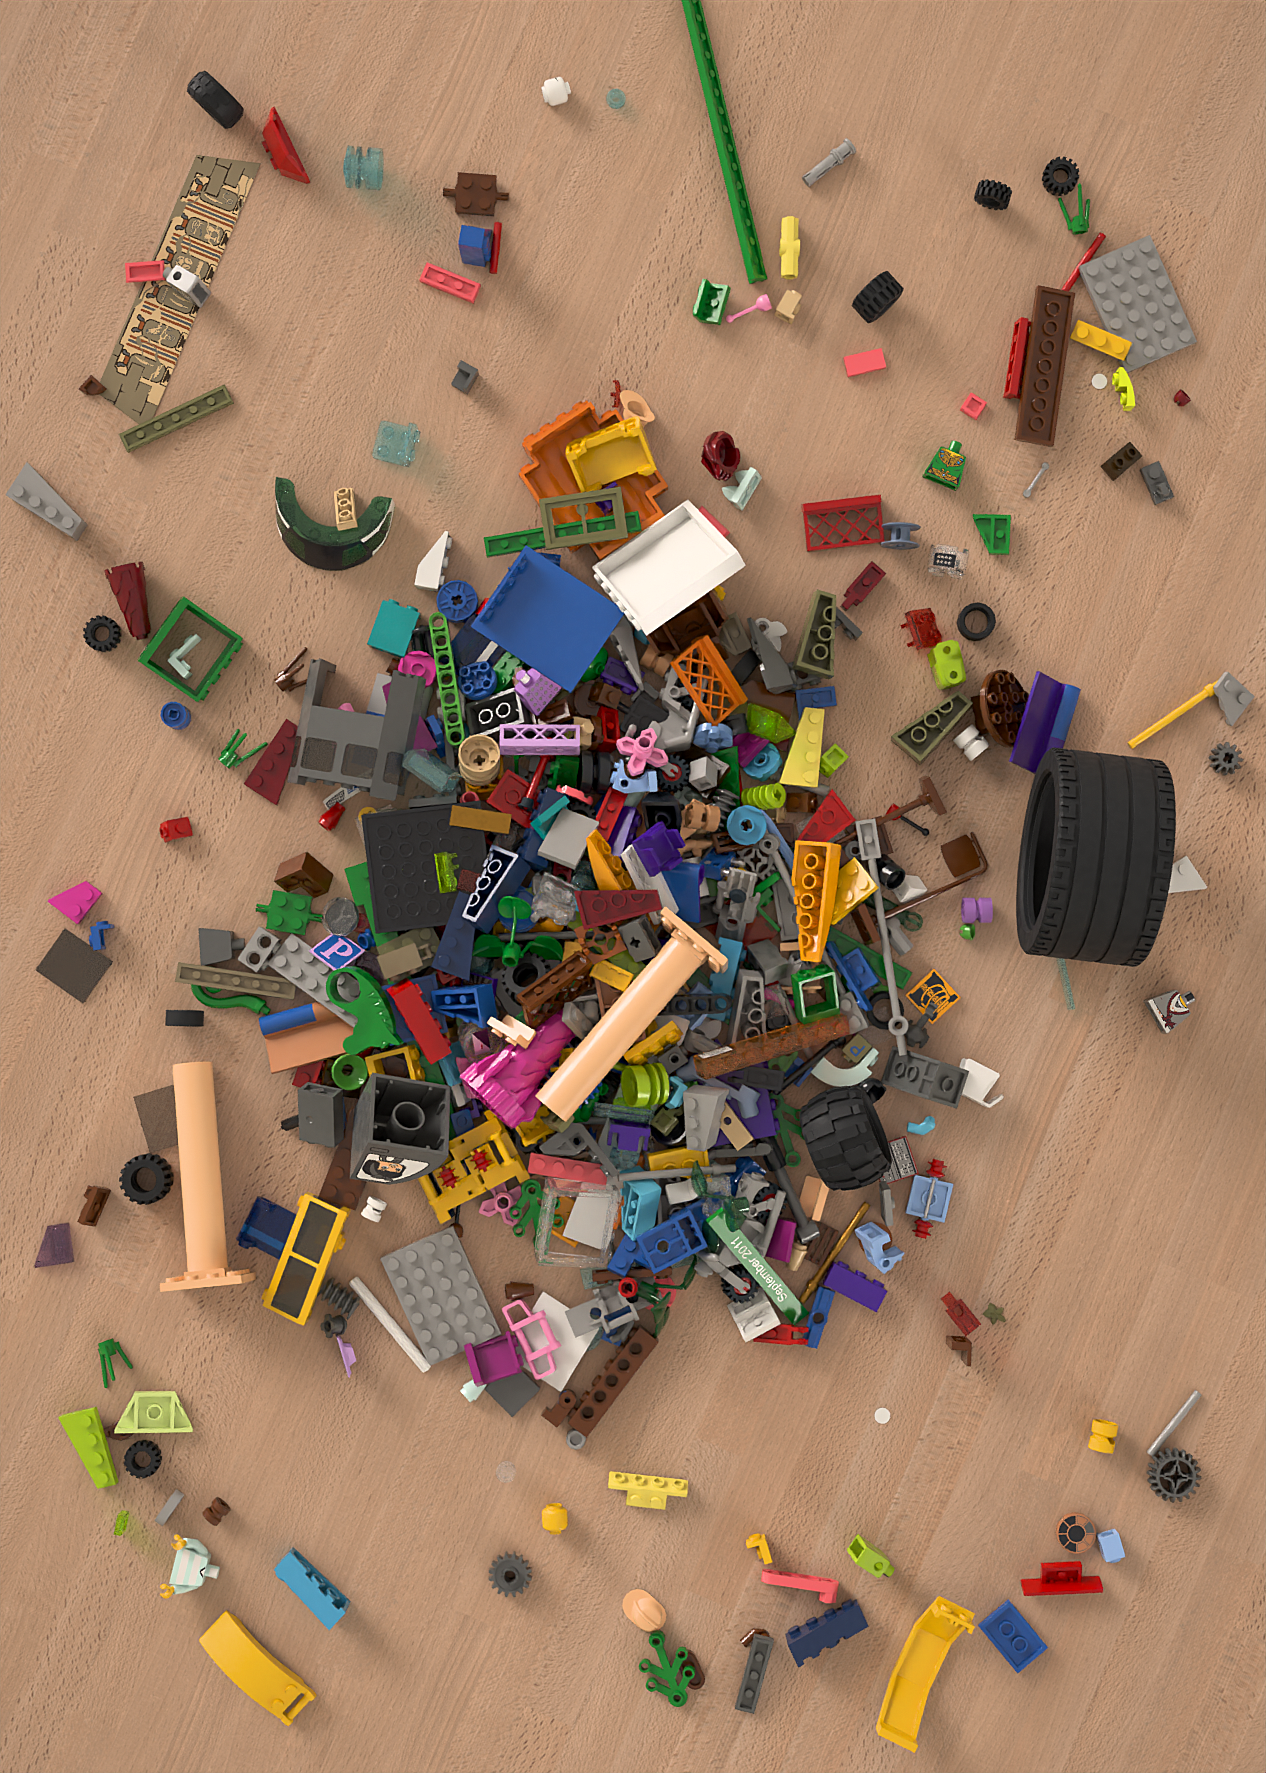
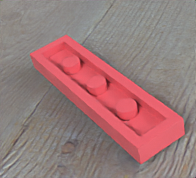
[527,1152,607,1185]

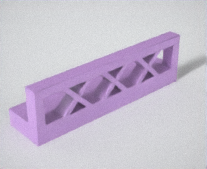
[500,724,580,755]

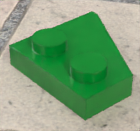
[973,514,1011,555]

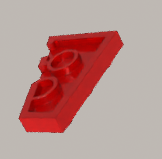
[797,789,855,842]

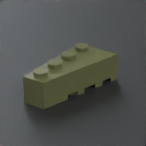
[792,589,836,680]

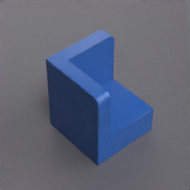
[785,1056,813,1087]

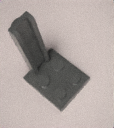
[409,721,462,809]

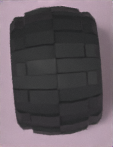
[800,1086,892,1191]

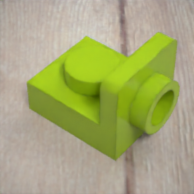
[819,743,849,778]

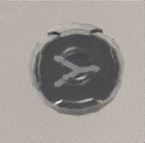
[322,897,359,937]

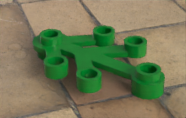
[770,1093,804,1167]
[509,1179,564,1251]
[639,1630,695,1707]

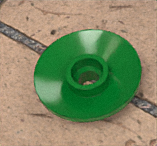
[581,647,608,682]

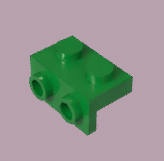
[693,279,731,325]
[547,755,580,790]

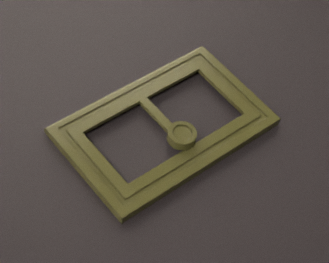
[539,487,628,550]

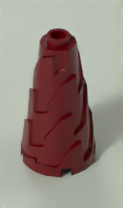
[104,561,151,640]

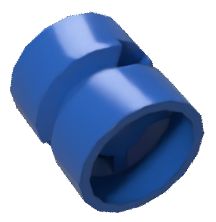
[160,702,191,730]

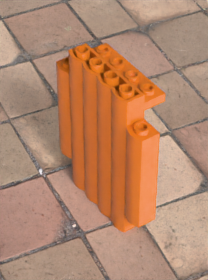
[519,400,668,561]

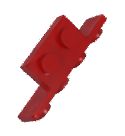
[1021,1561,1103,1596]

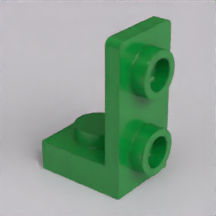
[756,888,781,932]

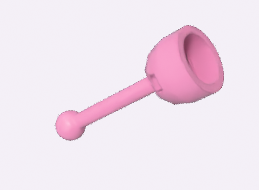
[726,294,772,323]

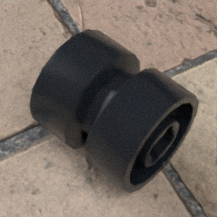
[868,854,906,890]

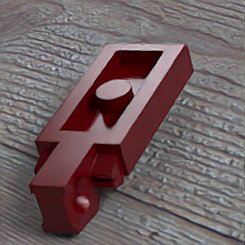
[840,561,887,611]

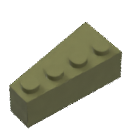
[891,691,973,765]

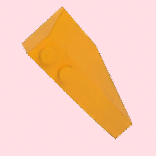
[586,829,662,932]
[791,840,841,962]

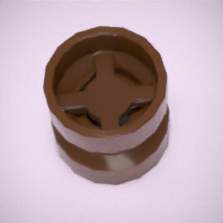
[202,1497,231,1526]

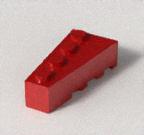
[386,978,452,1064]

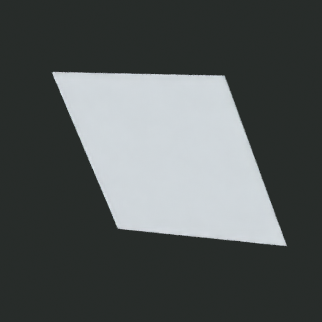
[516,1292,599,1392]

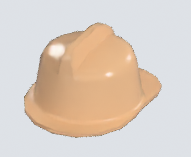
[620,390,655,427]
[622,1589,666,1632]

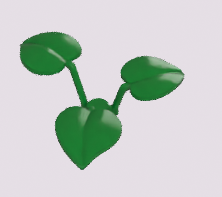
[472,896,564,967]

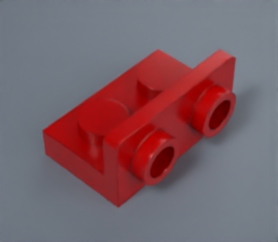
[292,1060,326,1088]

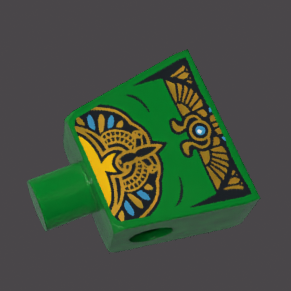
[922,440,966,491]

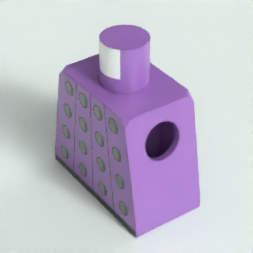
[514,668,563,717]

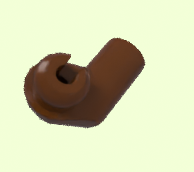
[740,1628,770,1648]

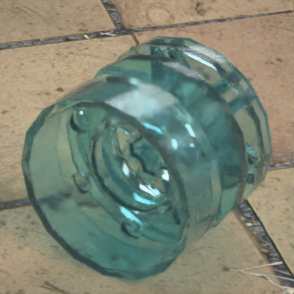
[343,145,384,190]

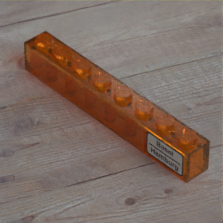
[693,1013,850,1080]

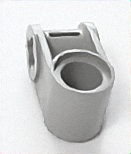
[778,950,812,987]

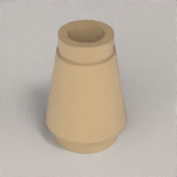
[786,1240,808,1271]

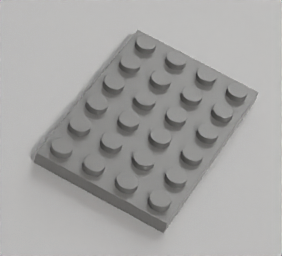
[1078,235,1197,373]
[380,1225,502,1366]

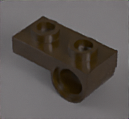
[1100,442,1142,481]

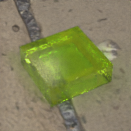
[114,1510,129,1536]

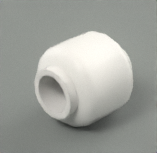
[541,77,571,106]

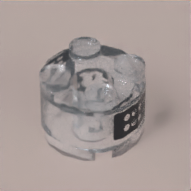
[927,544,969,580]

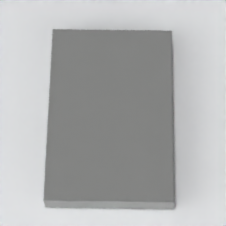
[538,808,599,869]

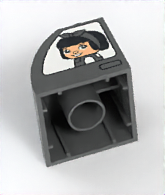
[350,1073,450,1185]

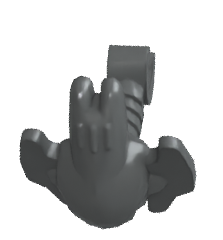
[901,1002,938,1048]

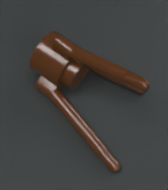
[274,647,307,692]

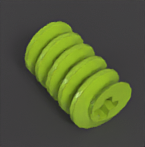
[741,783,786,810]

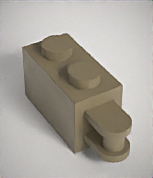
[376,943,435,982]

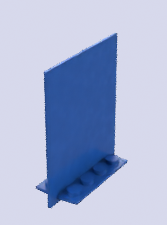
[471,545,624,693]

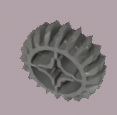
[1147,1447,1201,1503]

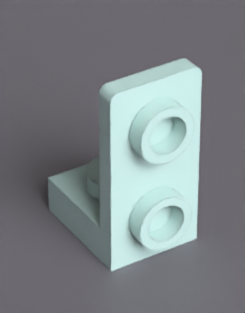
[167,634,202,680]

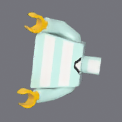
[160,1534,220,1599]

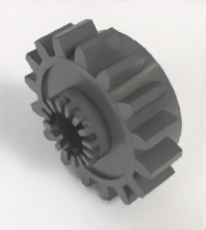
[488,1551,532,1597]

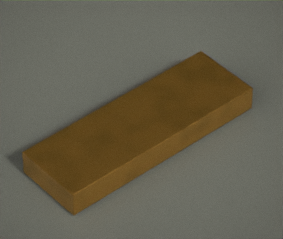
[449,805,512,834]

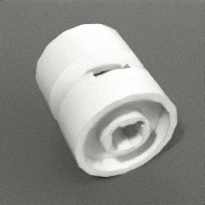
[953,724,990,761]

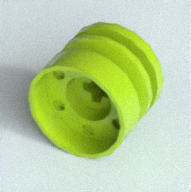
[621,1062,669,1108]

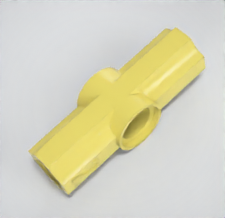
[779,216,800,279]

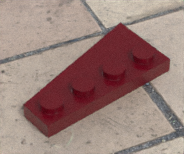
[244,719,300,806]
[574,889,663,930]

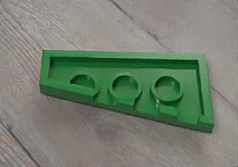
[711,746,740,832]

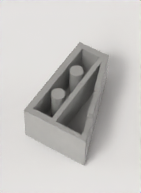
[683,1085,730,1152]

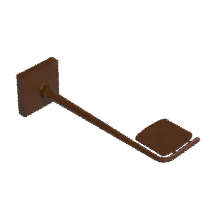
[834,775,947,870]
[850,832,988,946]

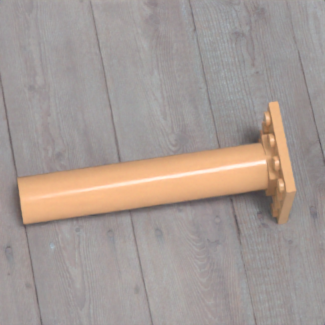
[535,906,728,1122]
[160,1062,256,1292]

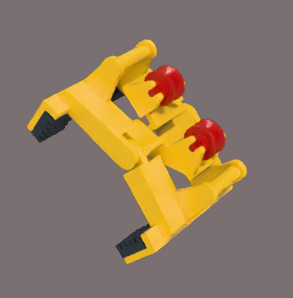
[418,1109,530,1224]

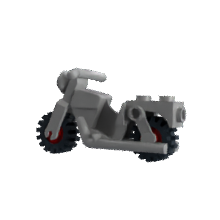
[622,664,713,793]
[694,1172,787,1304]

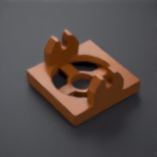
[574,922,627,965]

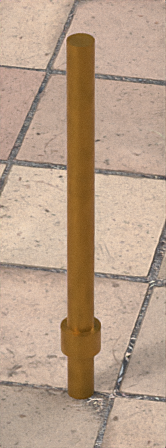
[798,1201,871,1304]

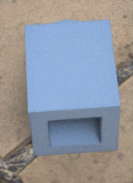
[1096,1529,1125,1563]

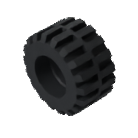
[852,271,904,323]
[501,952,552,1006]
[119,1153,174,1205]

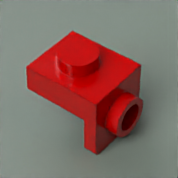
[159,817,193,843]

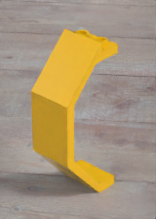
[876,1596,975,1753]

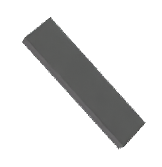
[735,1633,774,1714]

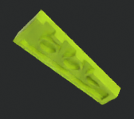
[58,1406,119,1489]

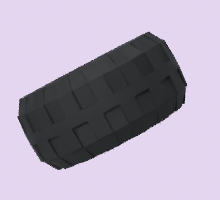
[187,71,244,129]

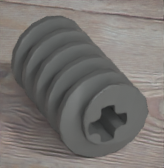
[708,788,740,832]
[317,1277,360,1320]

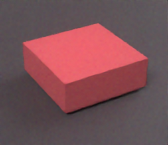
[960,393,987,420]

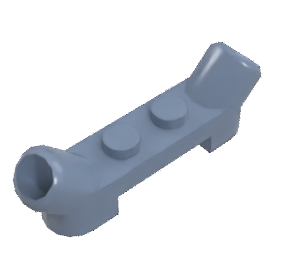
[675,1055,761,1119]

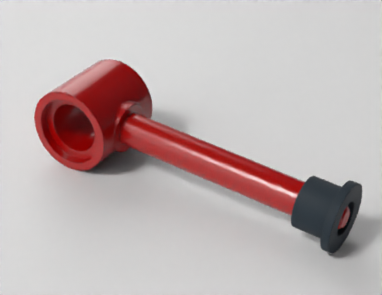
[518,737,556,812]

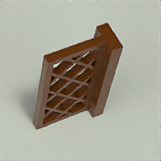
[516,950,592,1030]

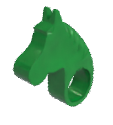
[326,966,404,1055]

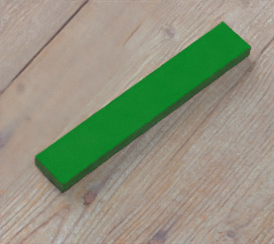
[825,926,913,990]

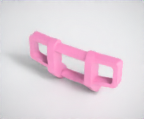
[502,1299,561,1380]

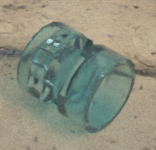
[569,861,596,896]

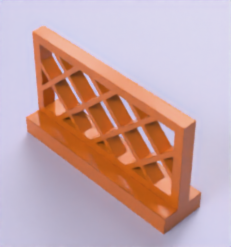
[670,635,748,726]

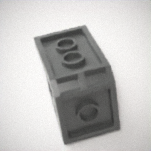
[881,1046,969,1109]
[539,1123,619,1178]

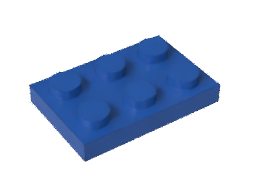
[978,1599,1048,1673]

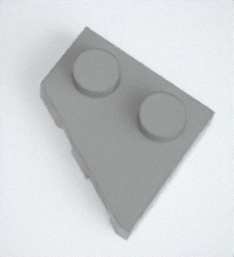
[1213,672,1255,726]

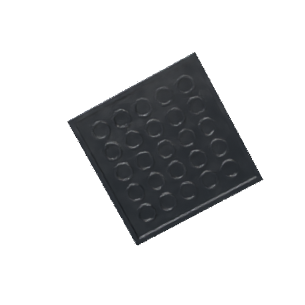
[361,801,487,934]

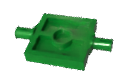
[256,890,323,936]

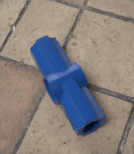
[802,1286,835,1349]

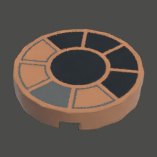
[1055,1512,1096,1554]

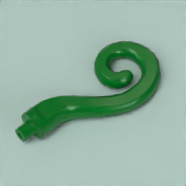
[191,966,271,1016]

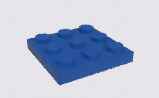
[381,974,448,1046]

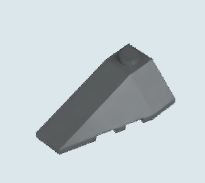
[747,617,798,695]

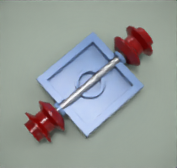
[905,1159,953,1239]

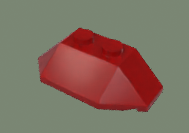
[262,106,311,184]

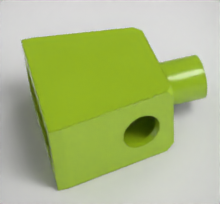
[847,1534,895,1578]

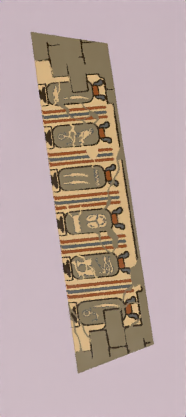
[99,155,261,424]

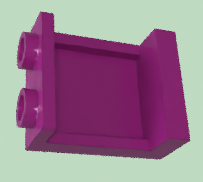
[464,1331,524,1387]

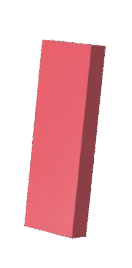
[419,262,481,304]

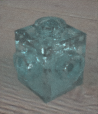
[609,1142,639,1171]

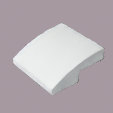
[727,1287,781,1342]

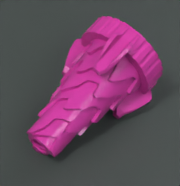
[459,1009,576,1129]

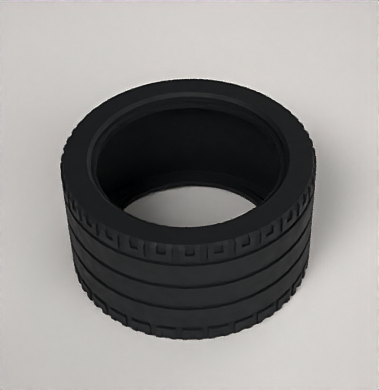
[1016,747,1176,967]

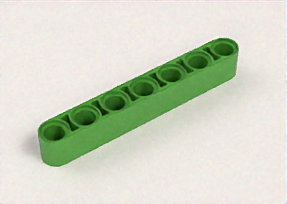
[429,612,466,748]

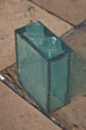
[401,749,462,793]

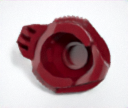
[701,431,741,482]

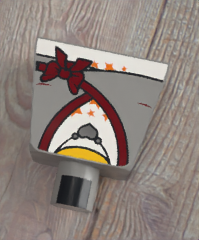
[1144,990,1195,1034]

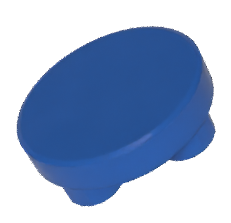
[458,661,497,700]

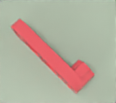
[761,1569,839,1604]

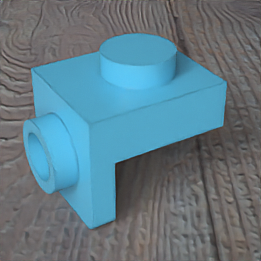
[664,1076,688,1109]

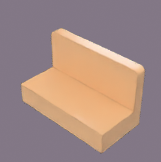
[799,1175,829,1222]

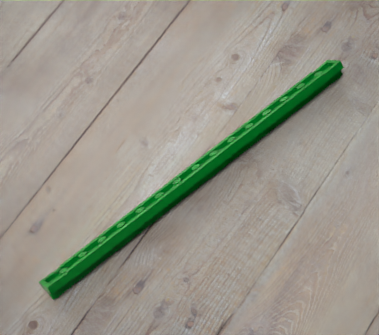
[681,0,768,284]

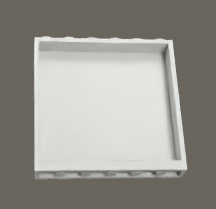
[592,500,746,636]

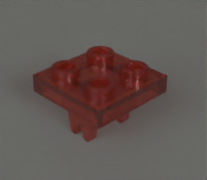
[900,608,942,650]

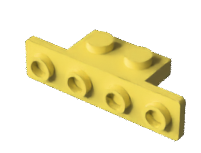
[608,1471,688,1510]

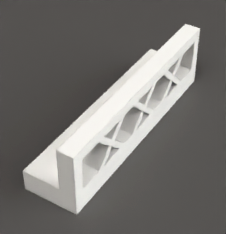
[621,845,679,925]

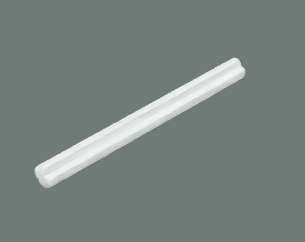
[349,1277,431,1373]

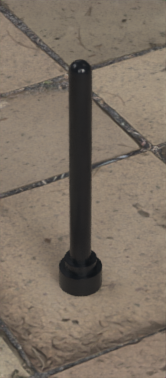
[773,1031,846,1095]

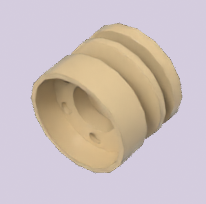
[458,734,500,786]

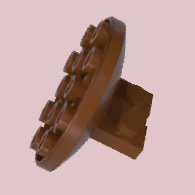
[970,670,1029,748]

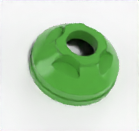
[332,1054,368,1090]

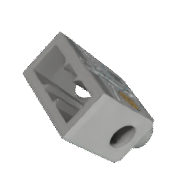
[163,265,211,308]

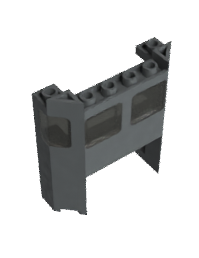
[287,658,426,801]

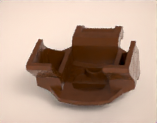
[643,588,729,674]

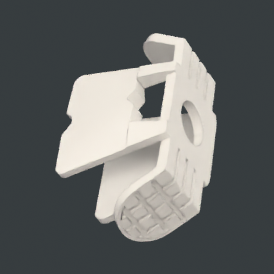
[959,1058,1004,1108]

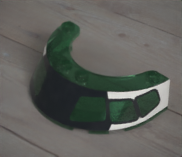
[275,477,395,571]

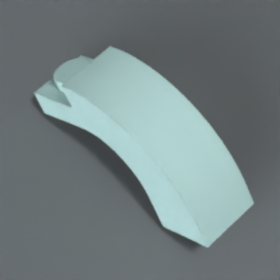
[811,1047,879,1087]

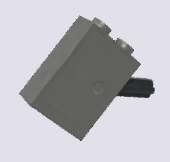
[281,1082,344,1148]

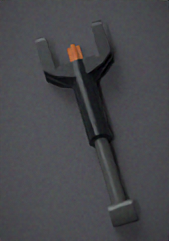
[750,1054,820,1244]

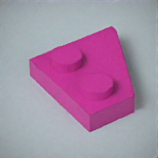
[47,881,103,924]

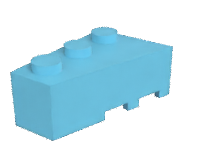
[620,1165,661,1241]

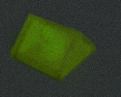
[747,703,796,743]

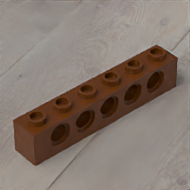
[567,1325,659,1438]

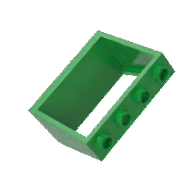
[137,596,243,702]

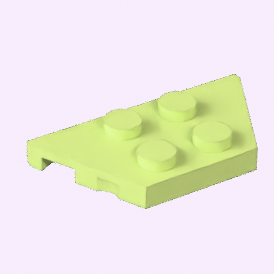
[115,1391,193,1433]

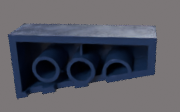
[462,845,531,934]

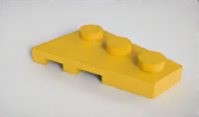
[647,1146,711,1181]

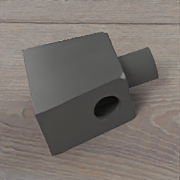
[198,928,246,966]

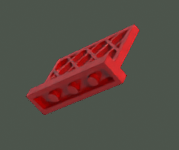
[1003,317,1031,399]
[801,494,885,551]

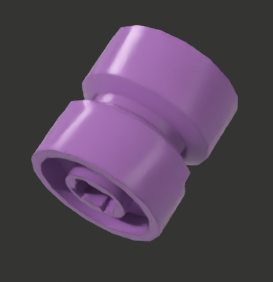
[961,898,993,923]

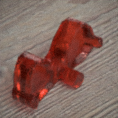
[610,380,621,408]

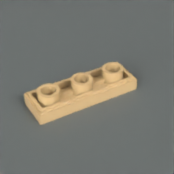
[334,488,358,531]
[720,1100,754,1151]

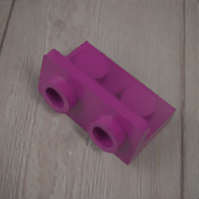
[724,720,771,768]

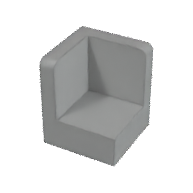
[689,756,718,791]

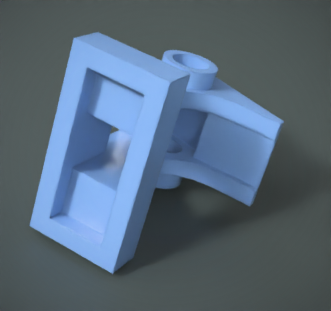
[609,759,658,793]
[854,1221,904,1274]

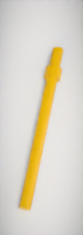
[1128,680,1218,749]

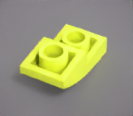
[1112,367,1135,411]

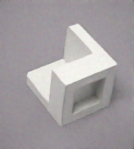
[892,875,927,903]

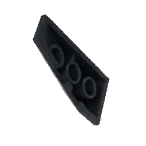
[641,791,682,833]

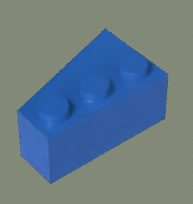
[458,225,492,267]
[431,984,498,1028]

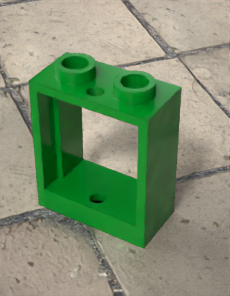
[791,964,840,1025]

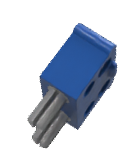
[699,848,746,881]

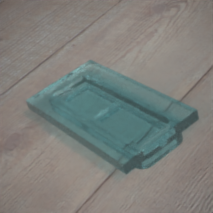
[593,1102,655,1123]

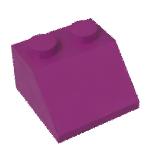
[765,1216,796,1263]

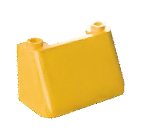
[566,417,657,493]

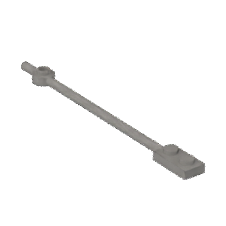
[855,818,909,1056]
[759,829,870,1034]

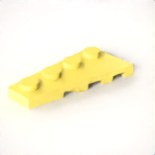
[778,707,825,788]

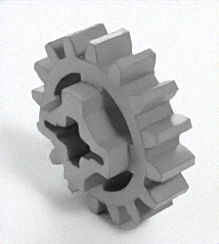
[736,841,777,882]

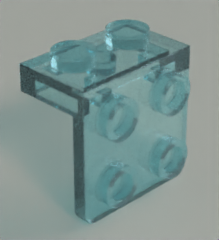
[372,421,421,467]

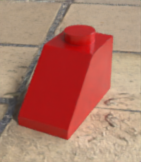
[594,706,620,754]

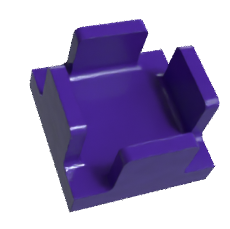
[631,821,686,877]
[607,1117,651,1151]

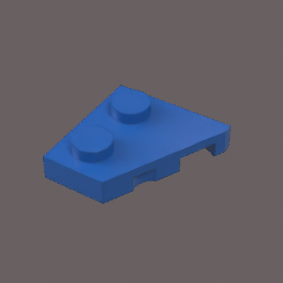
[425,714,446,759]

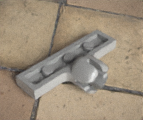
[562,1001,601,1041]

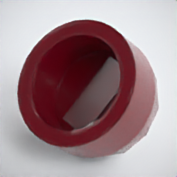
[1173,389,1191,407]

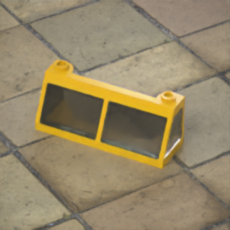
[261,1192,351,1326]

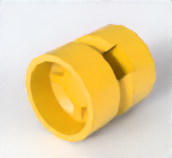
[1088,1419,1118,1453]

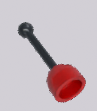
[885,803,930,836]

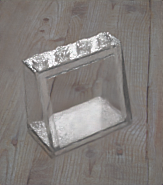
[534,1177,621,1268]

